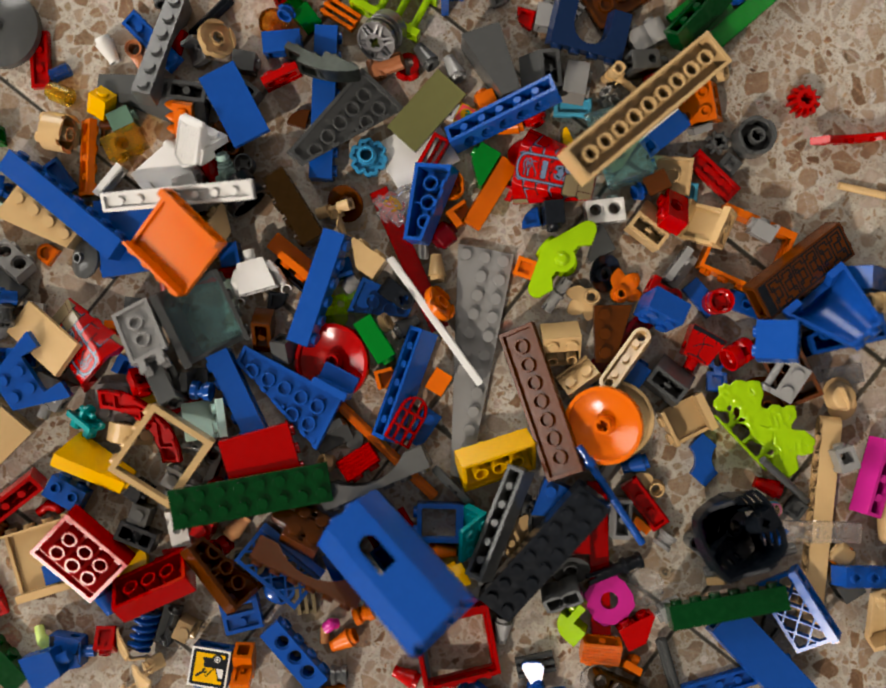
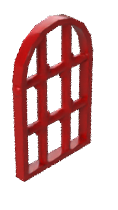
[384,396,428,449]

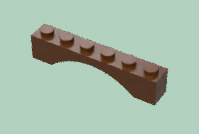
[249,535,361,612]

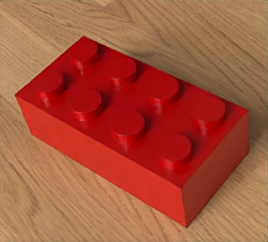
[112,548,197,623]

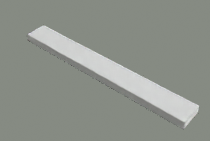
[99,179,257,213]
[387,256,483,387]

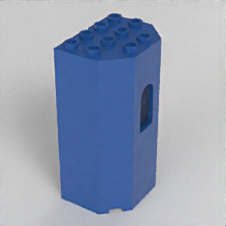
[317,489,478,658]

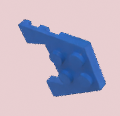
[0,331,74,411]

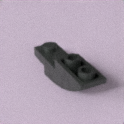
[284,41,361,82]

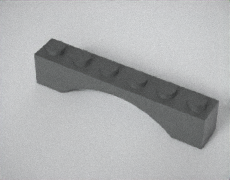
[131,0,193,107]
[321,443,433,512]

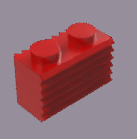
[336,441,381,483]

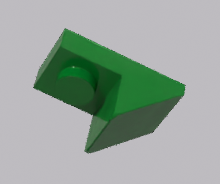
[284,0,322,35]

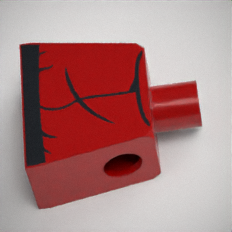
[679,324,727,372]

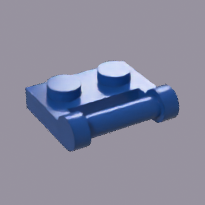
[219,592,265,636]

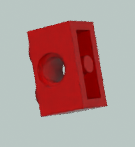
[656,189,689,236]

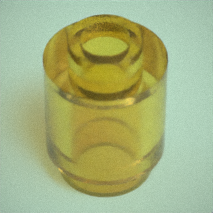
[44,82,76,107]

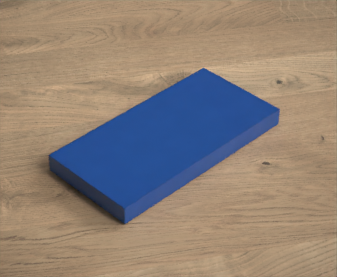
[198,61,270,149]

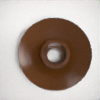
[328,185,364,222]

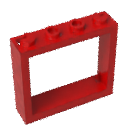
[418,600,501,688]

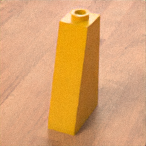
[50,431,137,494]

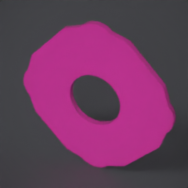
[584,575,635,626]

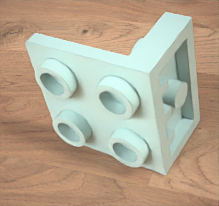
[181,398,228,442]

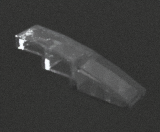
[782,520,862,544]

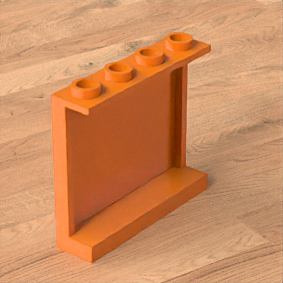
[122,188,227,297]

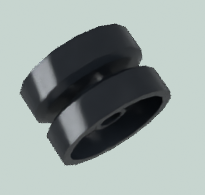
[221,169,266,218]

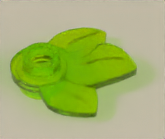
[325,294,351,325]

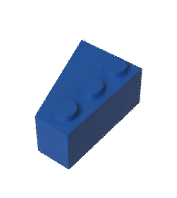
[531,475,571,516]

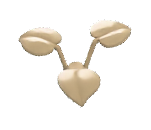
[116,626,166,688]

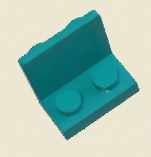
[459,503,487,563]

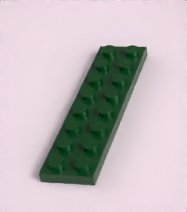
[167,461,333,531]

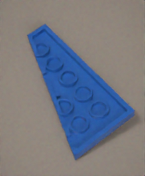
[236,345,343,450]

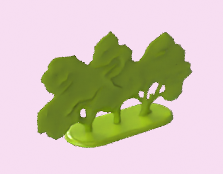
[713,380,815,478]

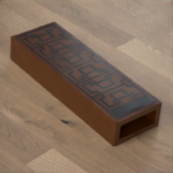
[742,222,855,320]

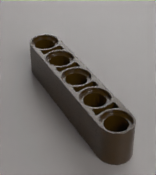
[587,666,649,688]

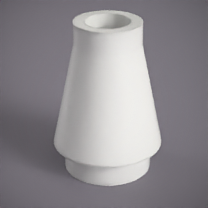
[95,34,121,66]

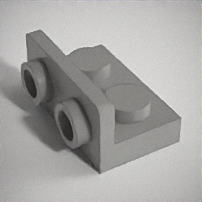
[661,246,698,289]
[160,463,203,490]

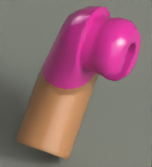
[320,618,340,644]

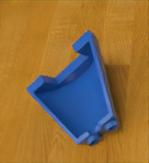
[782,262,883,351]

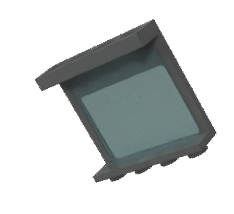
[148,268,251,370]

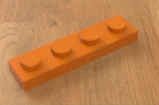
[78,118,99,198]

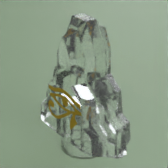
[372,183,412,228]

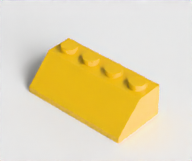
[454,428,536,492]

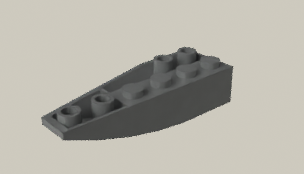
[97,74,211,125]

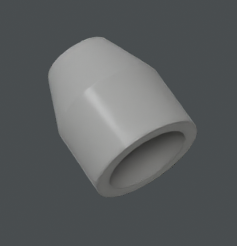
[340,274,361,295]

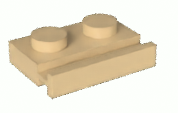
[555,355,601,399]

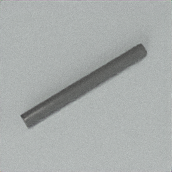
[759,457,810,504]

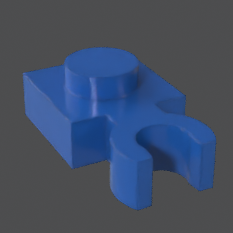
[706,359,727,392]

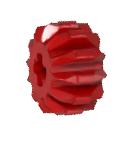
[785,84,821,118]

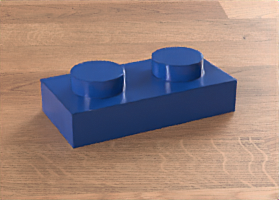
[405,407,442,446]

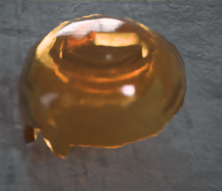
[259,8,290,31]

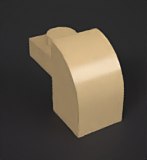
[107,421,154,446]

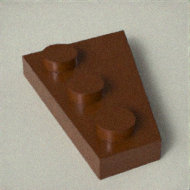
[593,305,632,363]

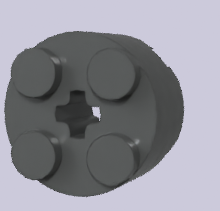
[731,115,777,159]

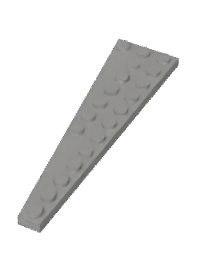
[450,243,514,477]

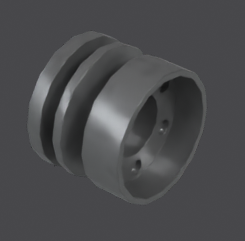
[357,9,407,61]

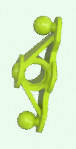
[528,220,597,298]

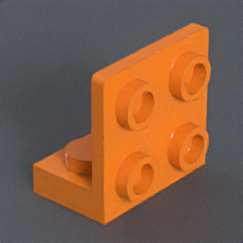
[676,80,723,127]

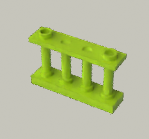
[349,0,438,43]

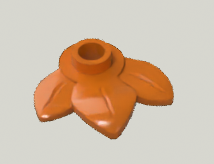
[610,268,642,303]

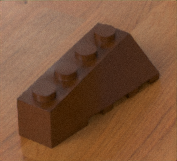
[179,536,264,614]

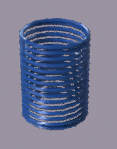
[48,63,73,83]

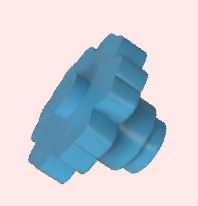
[349,138,389,178]

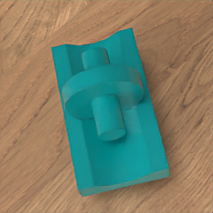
[66,404,106,439]

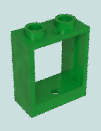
[353,314,397,366]

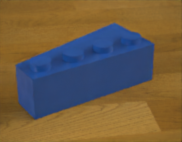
[403,162,459,246]

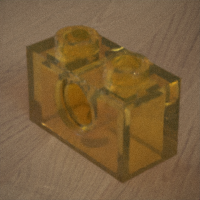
[99,122,150,164]

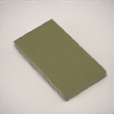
[387,69,467,153]

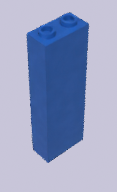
[705,617,817,688]

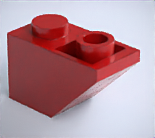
[615,608,655,652]

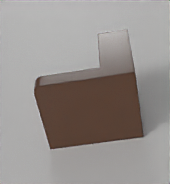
[643,168,672,197]

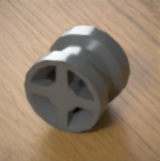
[330,664,348,685]

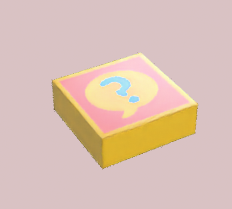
[453,102,477,122]

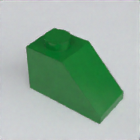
[470,142,501,190]

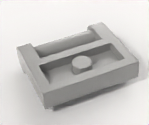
[761,363,812,404]

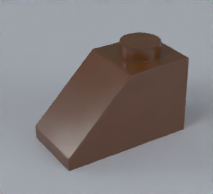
[250,307,276,352]

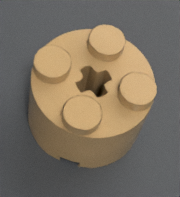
[34,111,81,154]

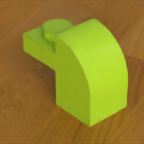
[557,599,588,647]

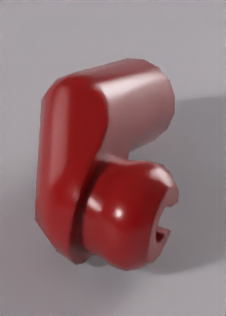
[35,499,65,517]

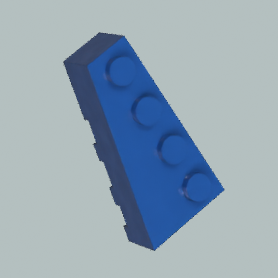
[801,313,886,357]

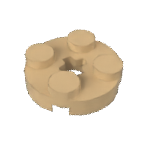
[197,18,236,59]

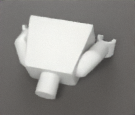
[230,248,292,306]

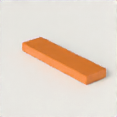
[462,156,515,231]

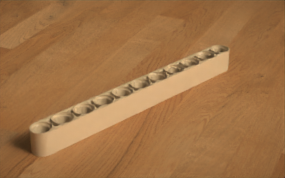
[796,415,842,625]

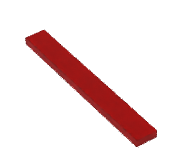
[369,186,449,333]
[587,480,611,635]

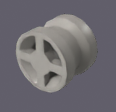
[652,529,677,552]

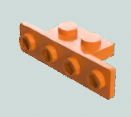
[267,233,312,283]

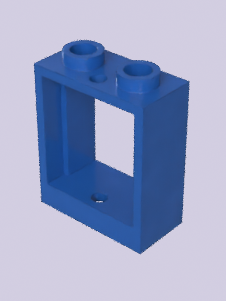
[413,501,464,543]

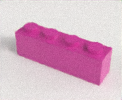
[849,436,886,519]

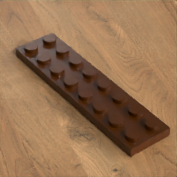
[498,322,585,482]

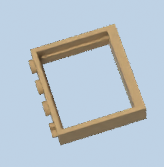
[107,402,216,509]

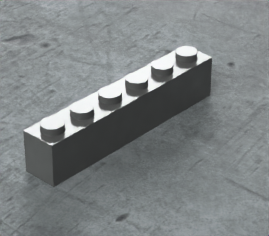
[465,463,535,583]

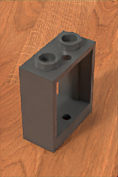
[146,360,191,410]

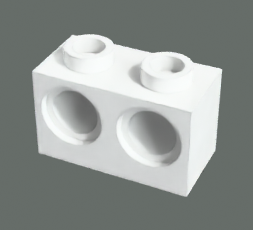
[582,194,626,225]

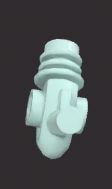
[215,151,237,182]

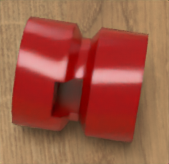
[702,288,735,315]
[719,337,755,371]

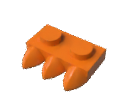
[164,100,195,138]

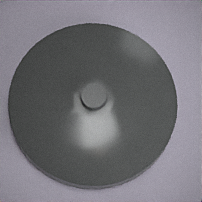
[0,0,42,69]

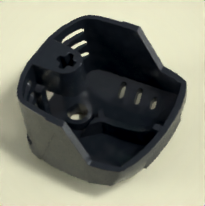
[691,489,788,583]

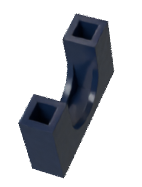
[545,0,633,66]

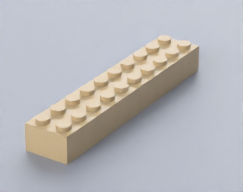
[557,30,732,187]

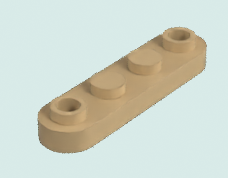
[599,327,652,389]

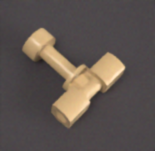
[600,60,641,93]
[315,197,355,239]

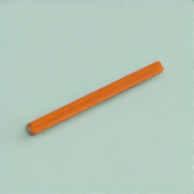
[338,402,438,500]

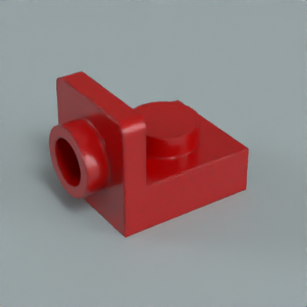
[92,626,118,656]

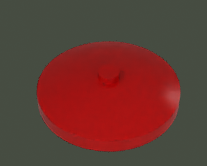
[295,323,370,394]

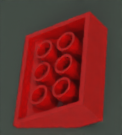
[29,504,136,603]

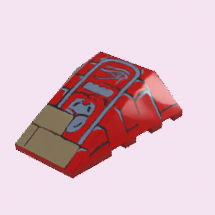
[511,128,597,205]
[52,298,124,393]

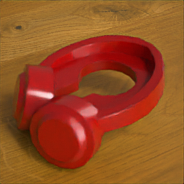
[395,52,420,82]

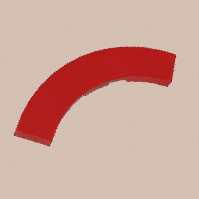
[810,132,886,146]
[97,388,183,463]

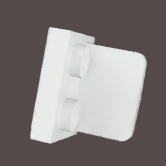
[174,113,229,168]

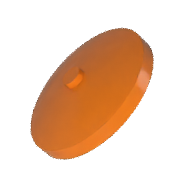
[566,386,644,465]

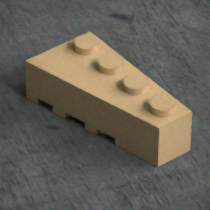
[0,185,84,250]

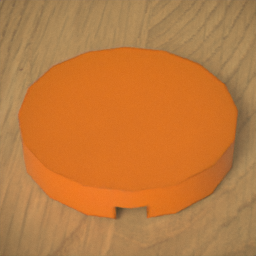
[424,285,455,322]

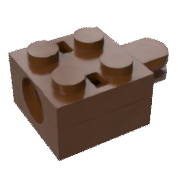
[271,506,332,560]

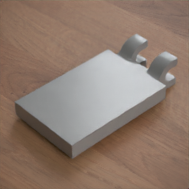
[111,297,172,378]

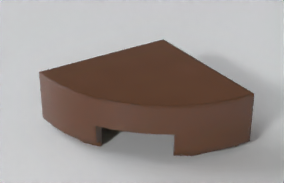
[287,109,311,130]

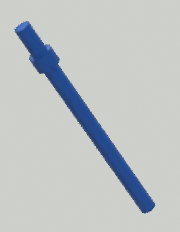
[577,444,646,546]

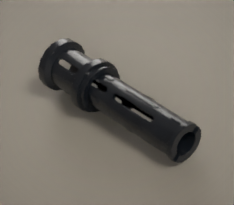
[585,551,645,586]

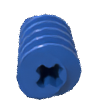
[127,609,162,653]

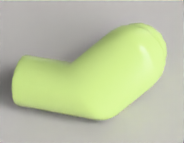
[34,624,49,649]

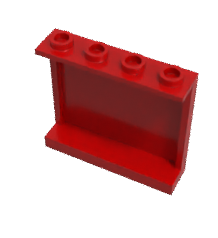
[218,419,305,479]

